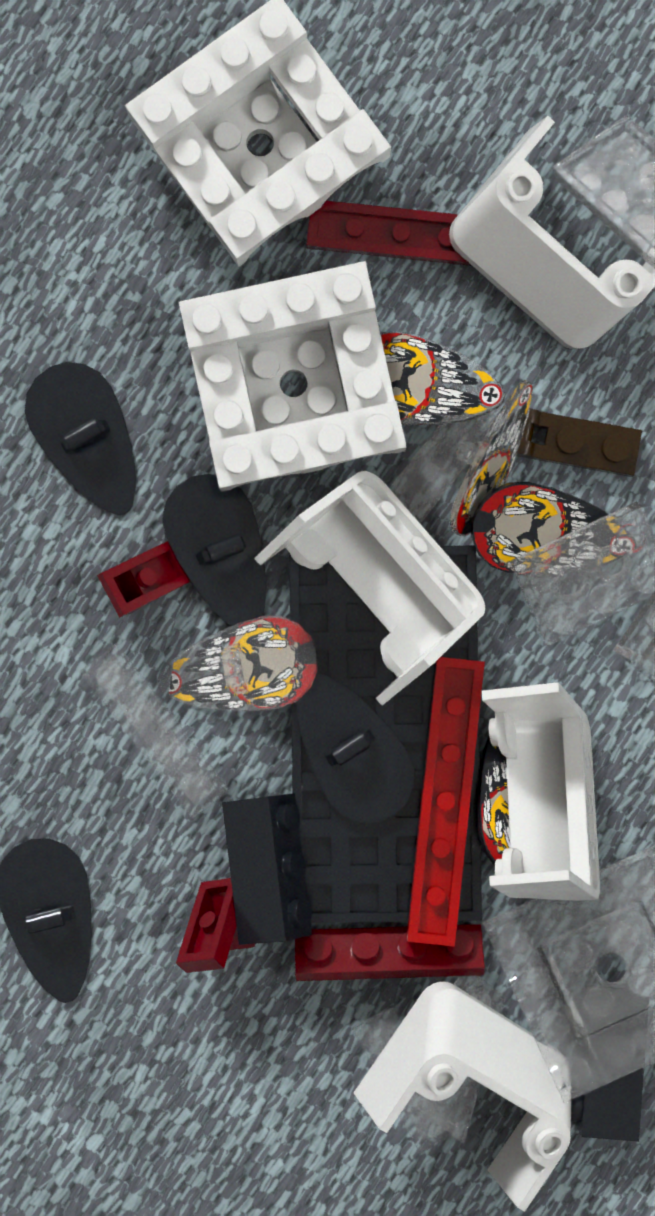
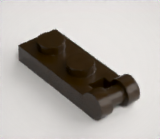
[506,407,642,477]

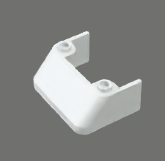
[449,116,655,349]
[254,471,485,705]
[482,683,600,901]
[354,982,572,1212]

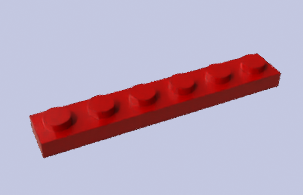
[406,657,485,947]

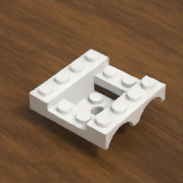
[125,0,391,267]
[179,261,406,492]

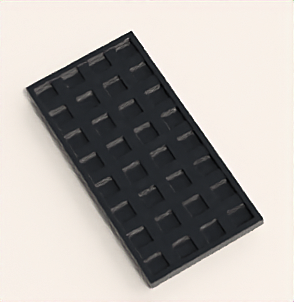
[289,545,482,923]

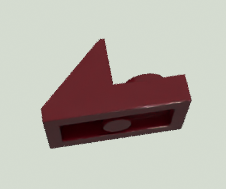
[97,541,190,618]
[176,878,256,973]

